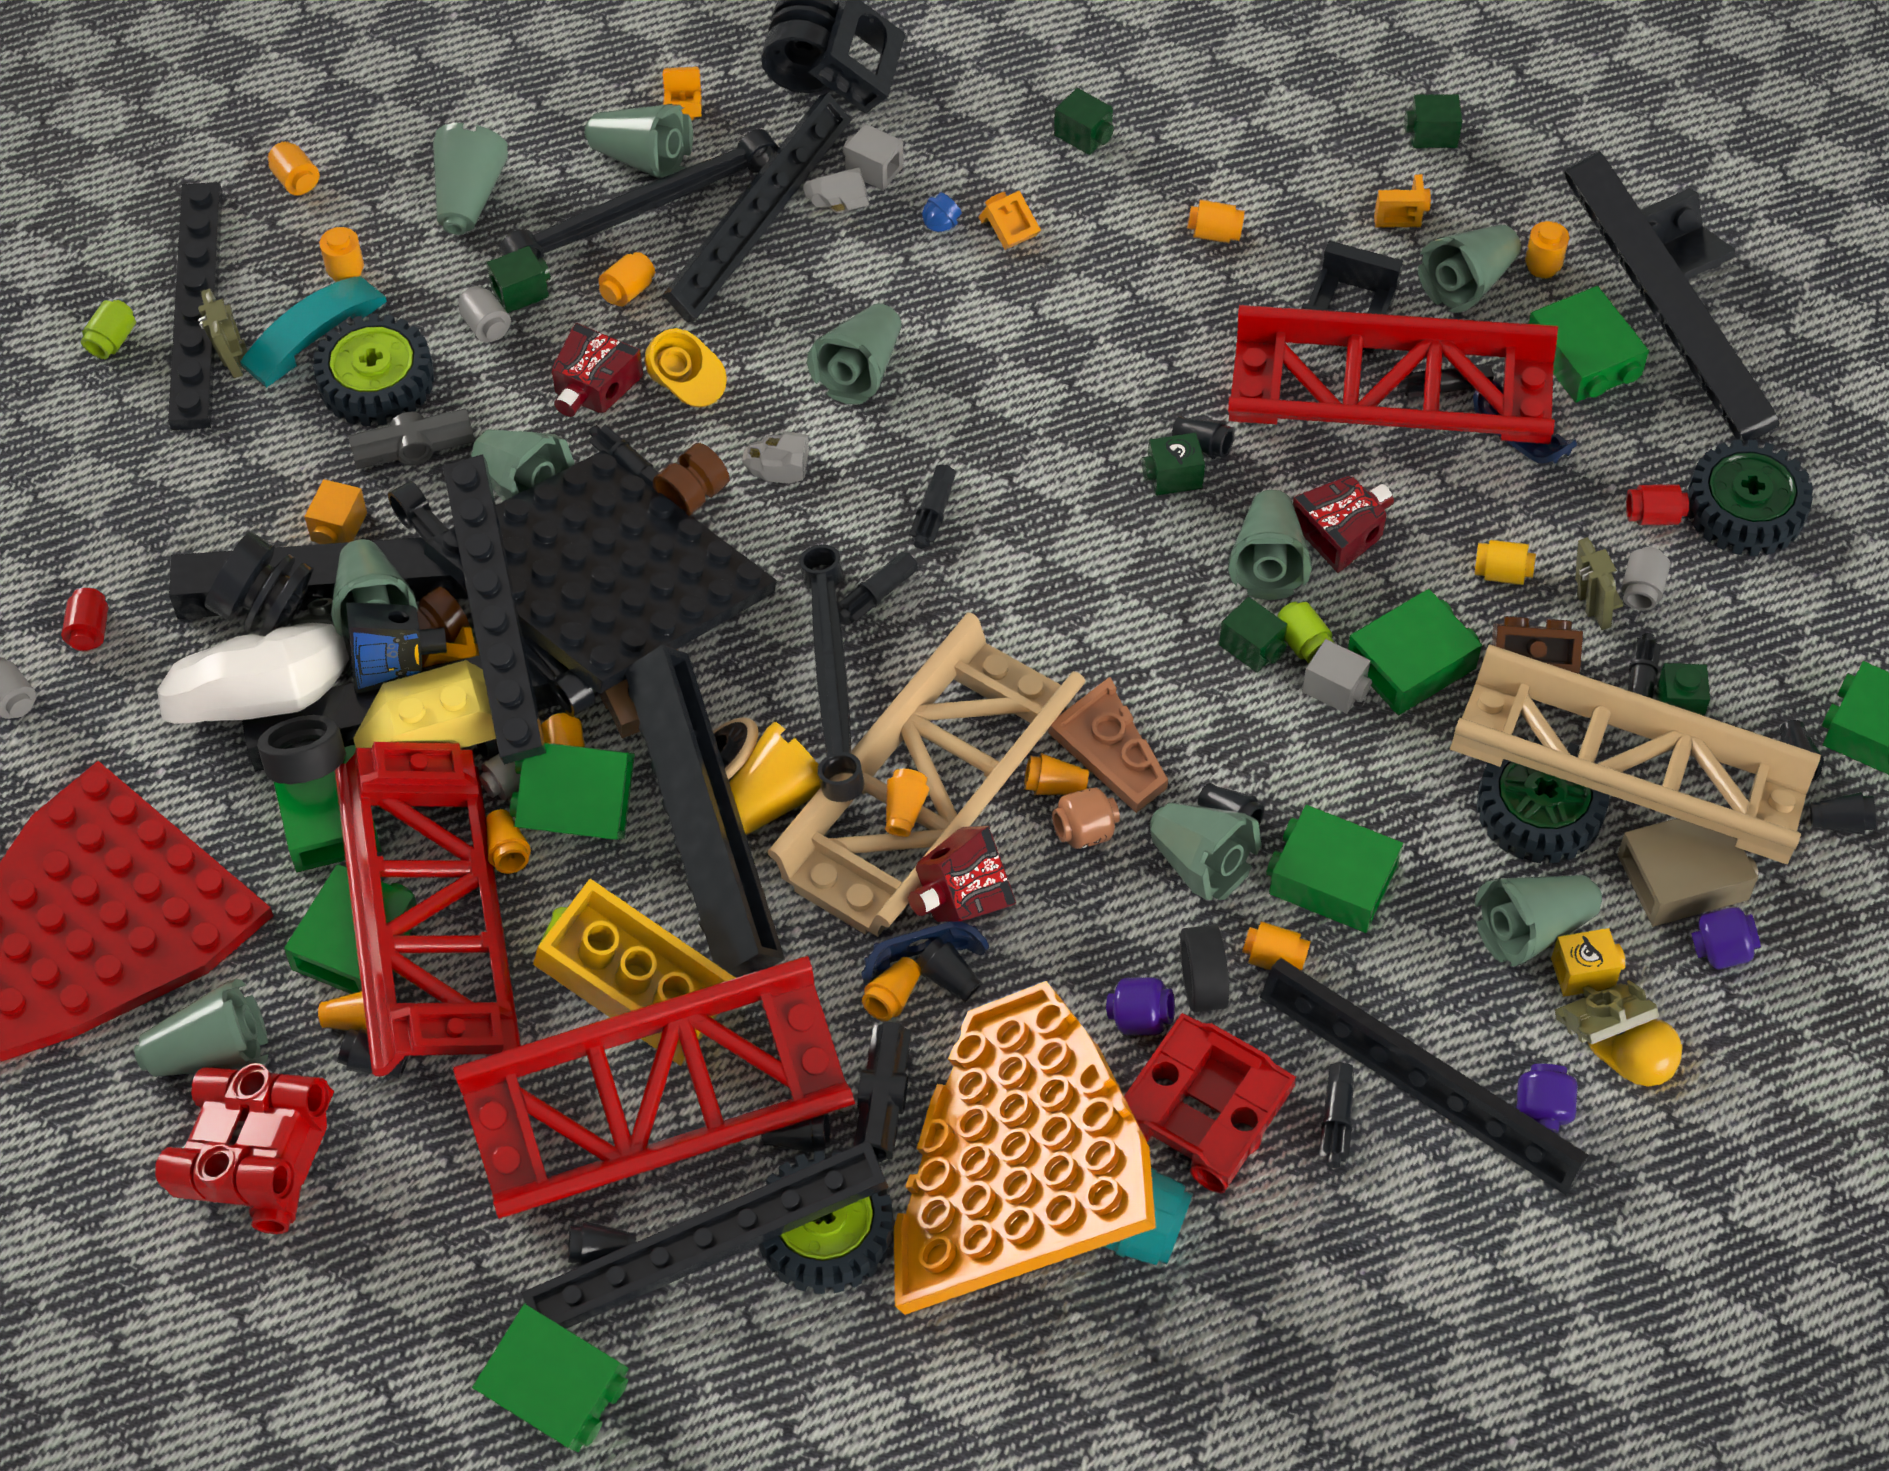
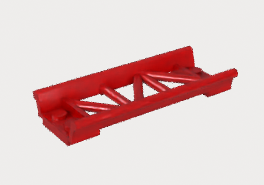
[1228,305,1558,444]
[335,742,521,1076]
[453,955,855,1219]

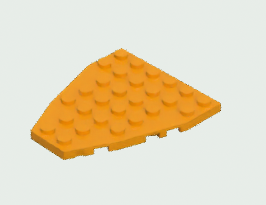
[894,981,1156,1315]

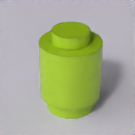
[81,300,136,359]
[1278,601,1335,663]

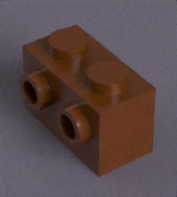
[1492,616,1583,674]

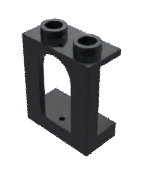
[808,0,906,114]
[1301,240,1403,353]

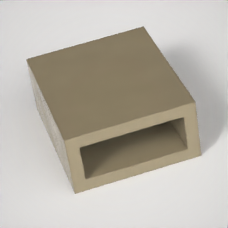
[1617,818,1759,927]

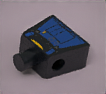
[346,602,447,693]

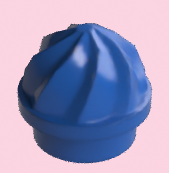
[922,192,962,232]

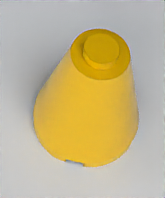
[729,722,821,835]

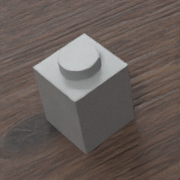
[843,123,904,191]
[1302,639,1372,714]

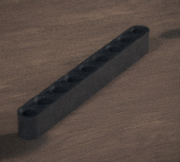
[1563,150,1780,446]

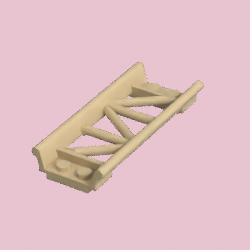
[767,612,1085,937]
[1450,644,1821,865]

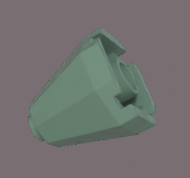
[471,429,575,501]
[1150,802,1262,900]

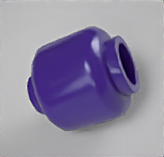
[1691,906,1761,969]
[1106,977,1175,1036]
[1516,1064,1578,1133]

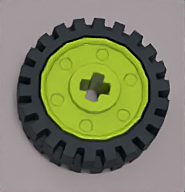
[313,314,434,426]
[758,1151,894,1294]

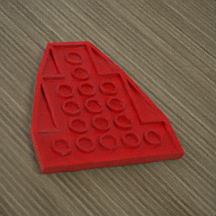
[0,761,274,1062]

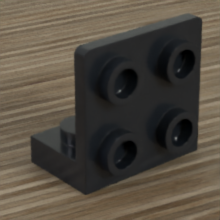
[1641,188,1736,280]

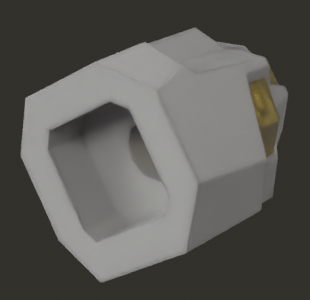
[804,168,870,214]
[742,431,809,484]

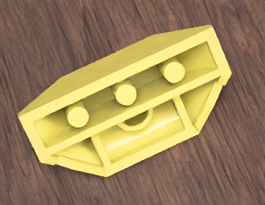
[353,660,496,749]

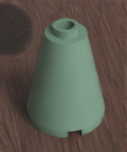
[585,104,693,179]
[433,123,508,235]
[1418,225,1521,313]
[807,304,902,404]
[1228,490,1312,600]
[331,539,418,639]
[1475,875,1602,966]
[134,978,268,1077]

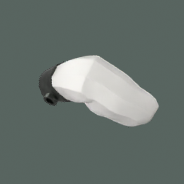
[157,598,351,724]

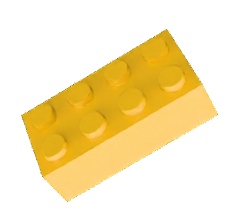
[533,878,735,1066]

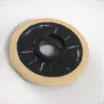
[713,717,758,780]

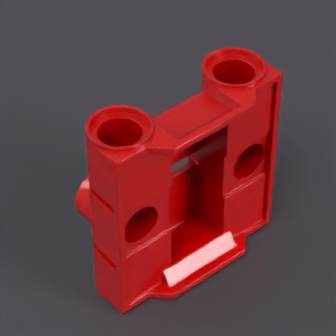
[1124,1013,1296,1193]
[155,1063,334,1210]

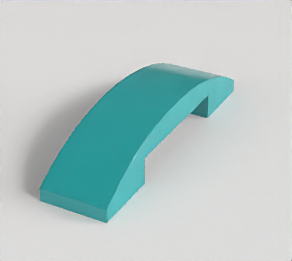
[240,276,387,388]

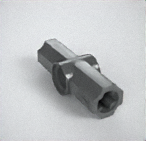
[348,408,475,469]

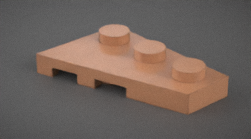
[1048,677,1168,813]

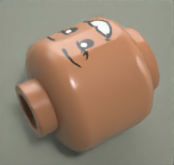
[1052,788,1120,849]

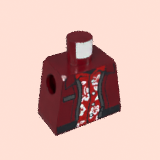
[552,323,643,417]
[1293,476,1394,573]
[908,826,1016,922]

